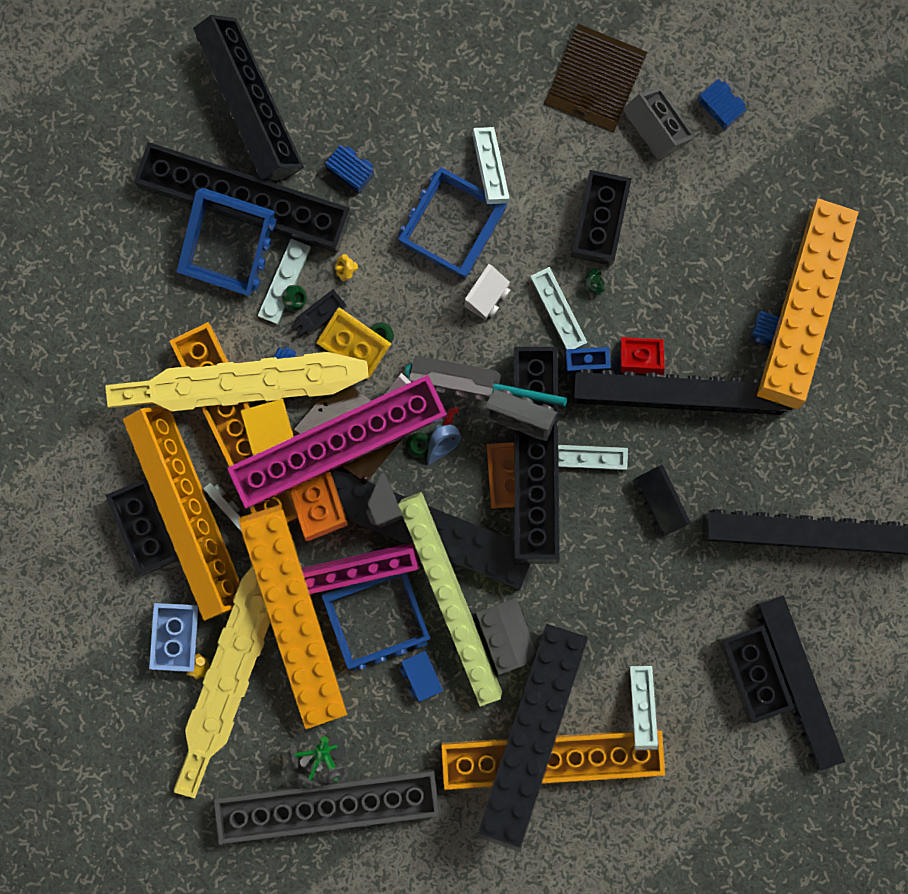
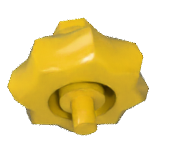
[335,254,358,281]
[187,653,211,680]

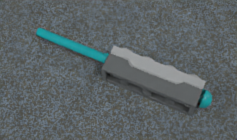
[404,355,567,406]

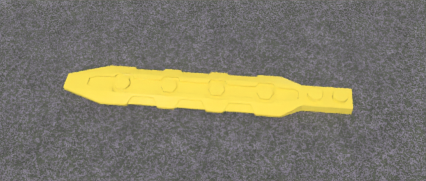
[105,352,369,412]
[174,566,270,798]

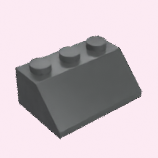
[623,87,696,160]
[485,389,557,442]
[366,473,404,528]
[476,598,536,675]

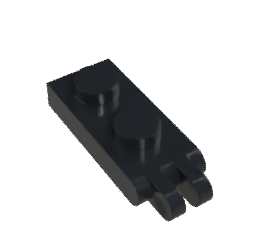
[291,289,347,338]

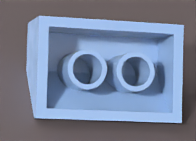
[149,603,198,671]

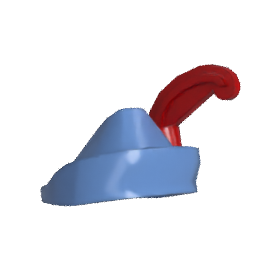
[427,407,462,466]

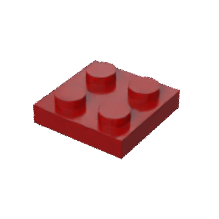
[620,337,665,375]

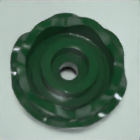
[586,268,605,295]
[282,285,307,311]
[370,322,394,343]
[406,432,430,459]

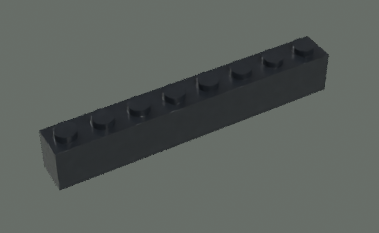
[755,595,845,771]

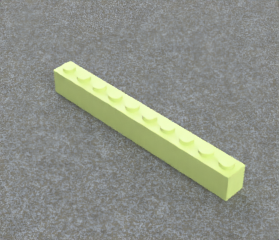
[398,492,502,706]

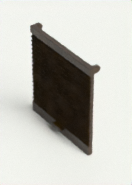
[544,24,647,132]
[293,386,404,484]

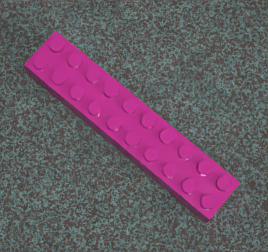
[227,375,448,508]

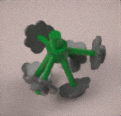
[287,734,348,788]

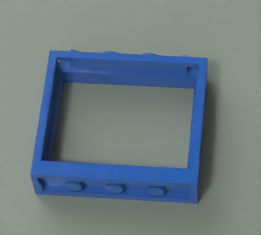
[398,167,507,280]
[177,188,276,296]
[322,572,430,672]

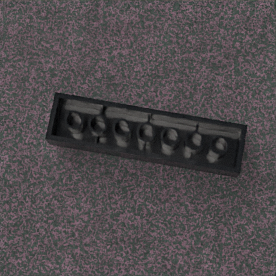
[193,15,304,180]

